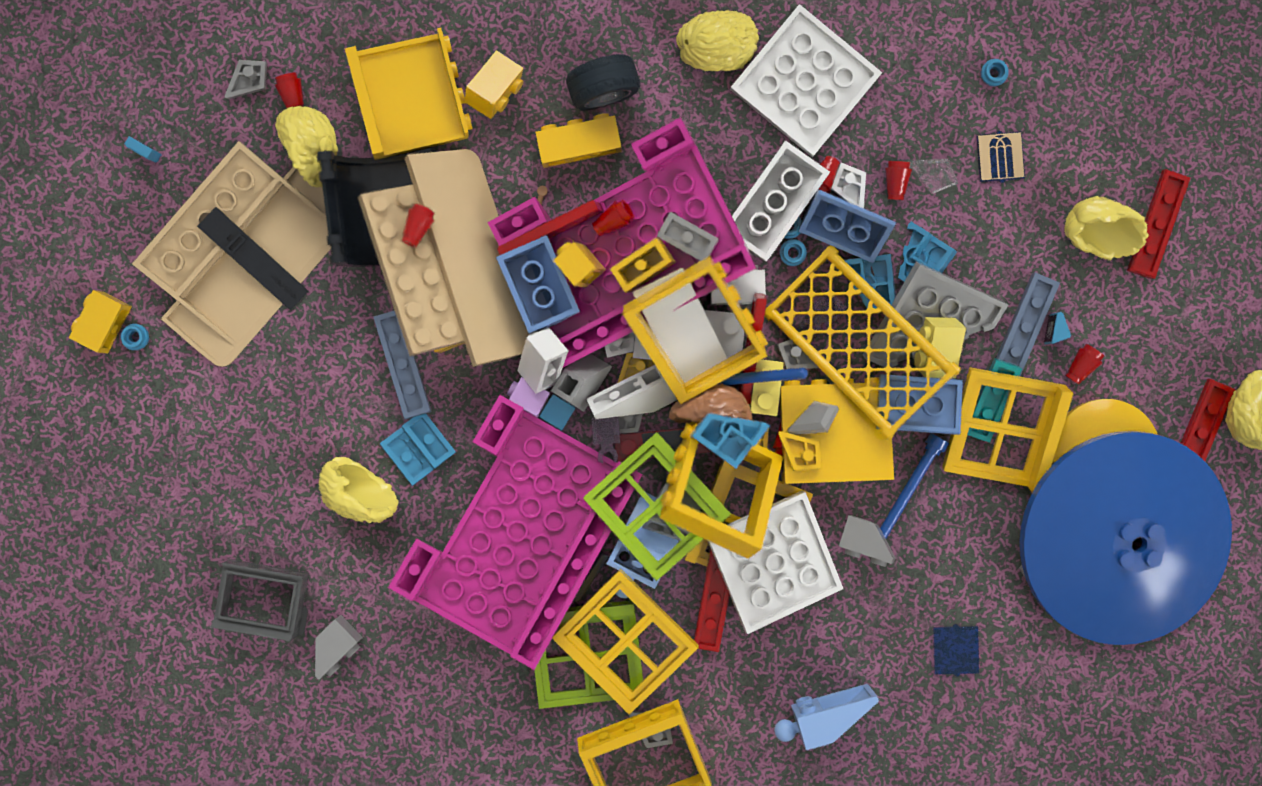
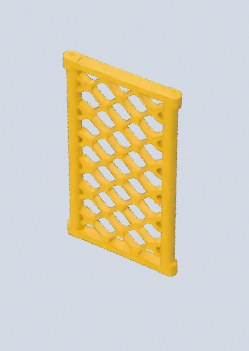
[764,245,961,440]

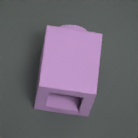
[507,377,550,418]

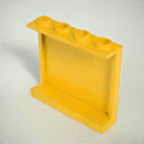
[345,28,472,160]
[780,377,894,484]

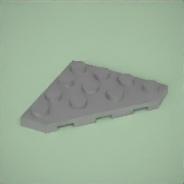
[863,261,1008,367]

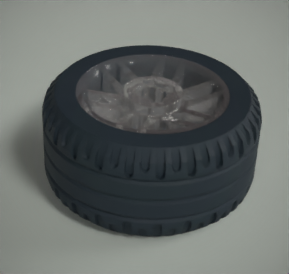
[566,54,640,111]

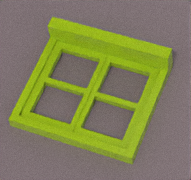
[583,433,731,582]
[534,600,643,709]

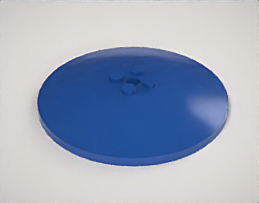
[1020,431,1232,645]

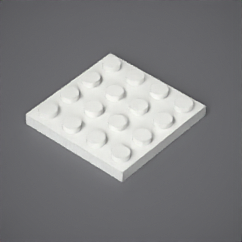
[730,4,882,157]
[708,491,843,634]

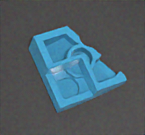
[898,221,957,282]
[844,254,896,309]
[690,413,770,468]

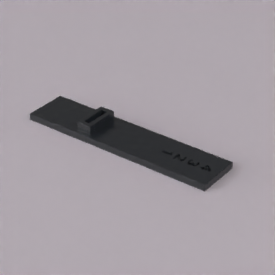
[197,207,309,310]

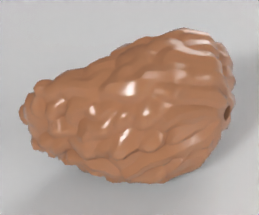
[669,383,752,423]

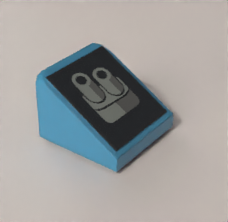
[1044,312,1071,345]

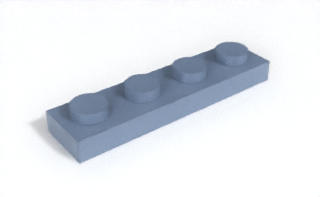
[996,272,1060,376]
[373,310,432,420]

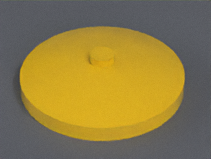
[1052,399,1158,465]

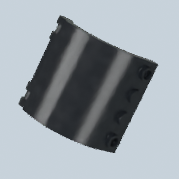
[316,148,436,267]

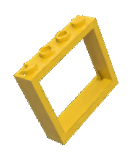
[623,256,768,404]
[660,421,783,559]
[577,699,712,786]

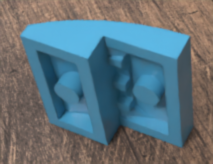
[379,414,456,486]

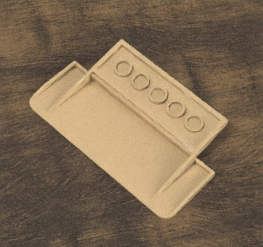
[132,141,331,366]
[358,149,530,367]

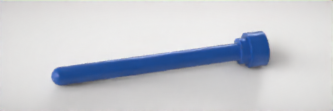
[719,368,808,385]
[880,433,949,539]

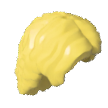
[676,10,759,71]
[275,106,338,187]
[1064,196,1149,260]
[1225,370,1262,450]
[319,457,399,523]

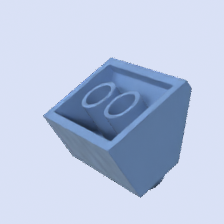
[798,190,896,263]
[496,235,580,334]

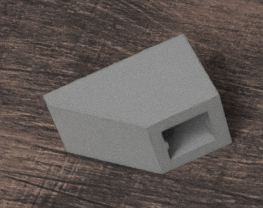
[551,354,612,412]
[839,515,896,567]
[315,615,363,680]

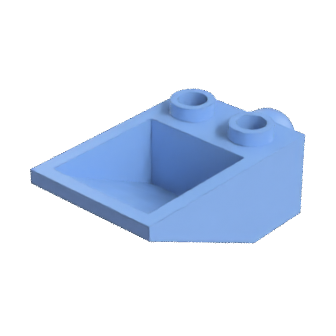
[606,493,679,598]
[774,684,879,750]

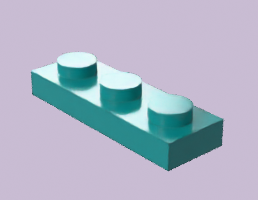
[968,358,1022,443]

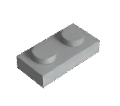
[657,212,720,261]

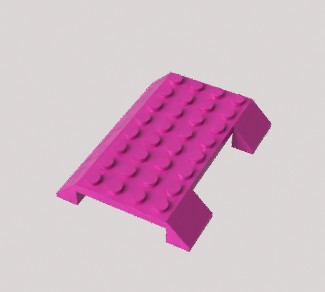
[487,117,756,367]
[388,395,642,670]

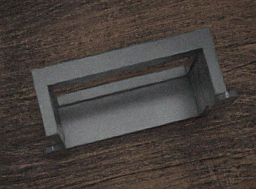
[210,559,309,641]

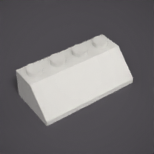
[732,140,830,262]

